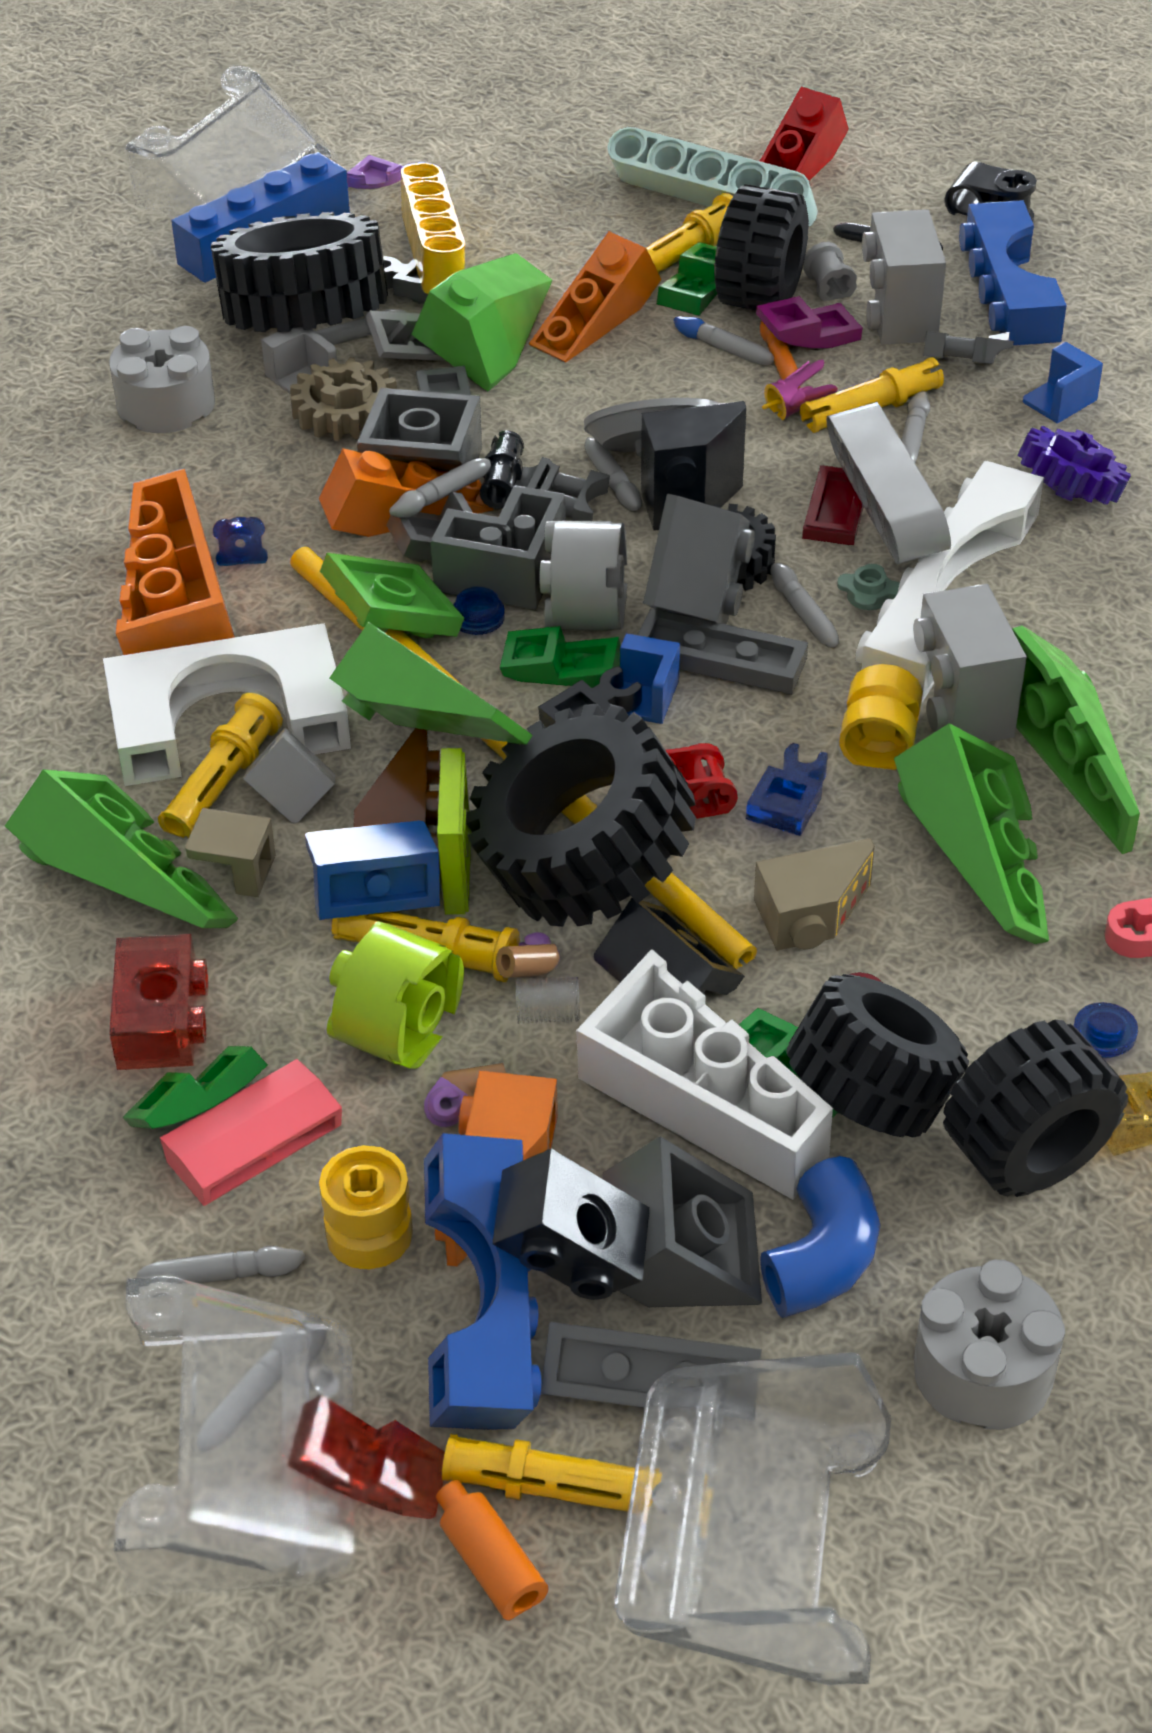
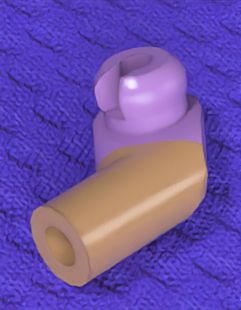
[496,932,560,978]
[424,1063,506,1127]

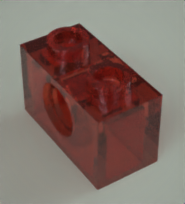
[109,934,209,1070]

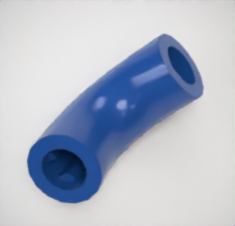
[760,1156,881,1318]

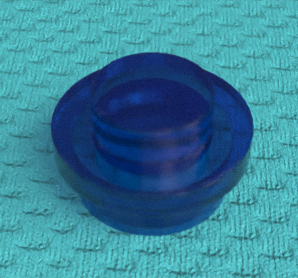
[453,587,505,635]
[1074,1002,1138,1058]

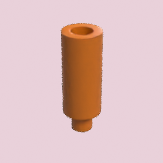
[436,1480,549,1621]

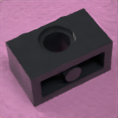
[492,1149,650,1300]

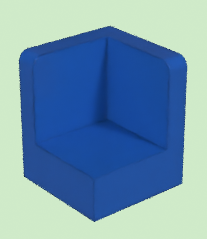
[1022,342,1103,424]
[620,633,680,724]

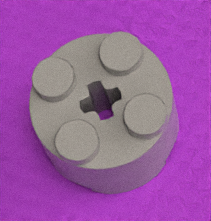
[109,326,215,433]
[540,521,627,631]
[914,1259,1065,1430]

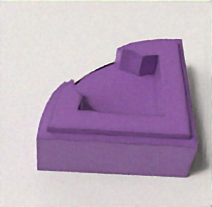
[347,155,404,189]

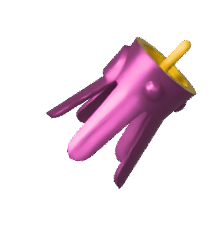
[762,360,838,420]

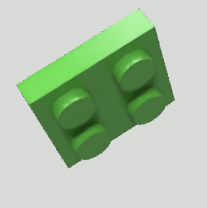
[320,553,464,638]

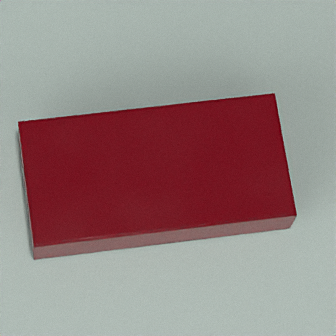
[802,465,864,546]

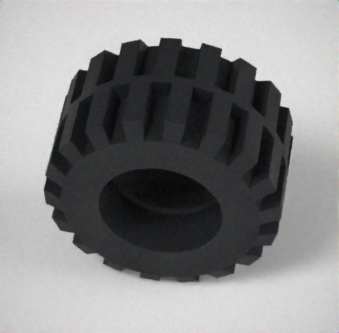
[714,184,809,310]
[787,974,969,1138]
[943,1019,1128,1197]

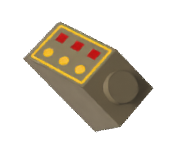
[754,838,875,951]

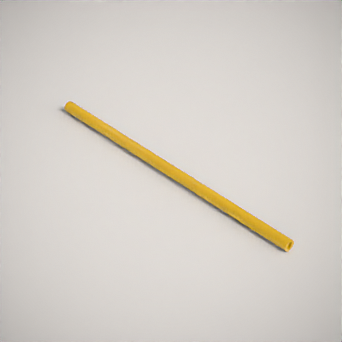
[290,547,757,969]

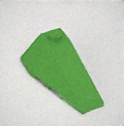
[411,253,553,392]
[329,622,533,745]
[1012,625,1140,855]
[894,723,1049,944]
[5,769,238,928]

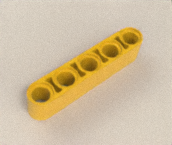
[401,163,465,294]

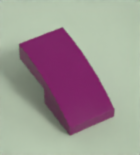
[756,296,863,348]

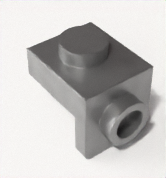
[387,492,473,562]

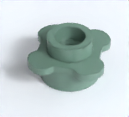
[837,564,900,610]

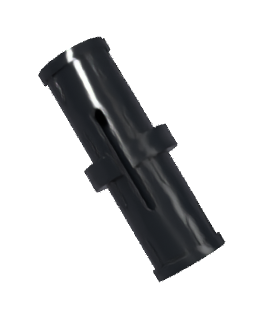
[480,430,524,509]

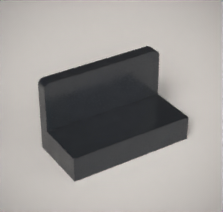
[594,898,745,995]

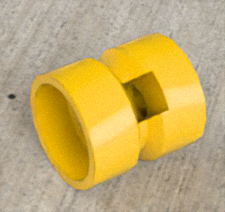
[839,664,923,770]
[319,1145,413,1270]

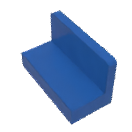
[305,820,440,920]

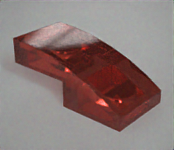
[287,1394,445,1519]

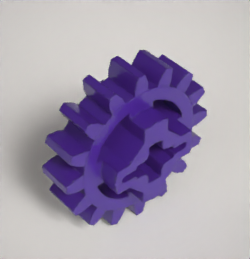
[1017,426,1131,505]

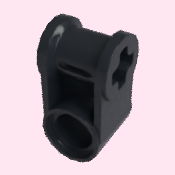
[944,162,1037,222]

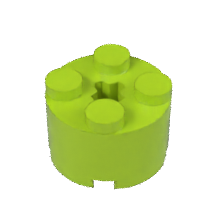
[326,921,464,1069]

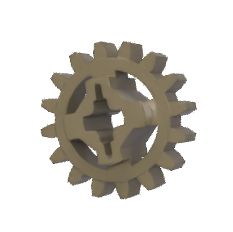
[290,357,397,441]

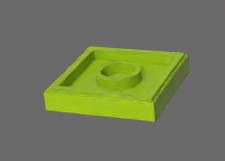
[437,748,472,915]

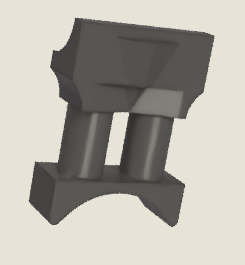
[923,331,1014,364]
[515,457,610,521]

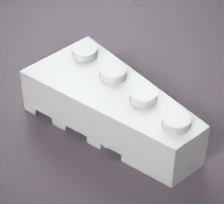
[576,949,833,1200]

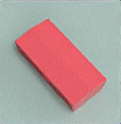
[160,1059,342,1206]

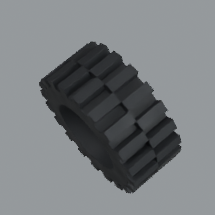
[211,212,388,332]
[466,704,696,927]

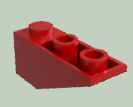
[760,86,849,181]

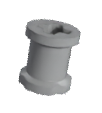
[803,242,857,301]

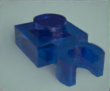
[746,743,828,836]

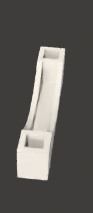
[856,460,1044,702]

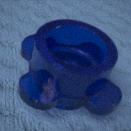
[213,517,268,566]

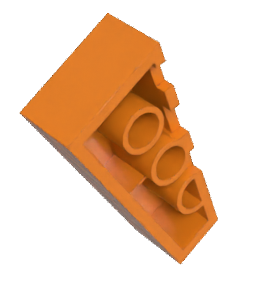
[115,469,235,655]

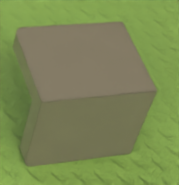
[185,808,276,898]

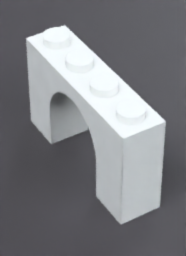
[103,623,351,786]

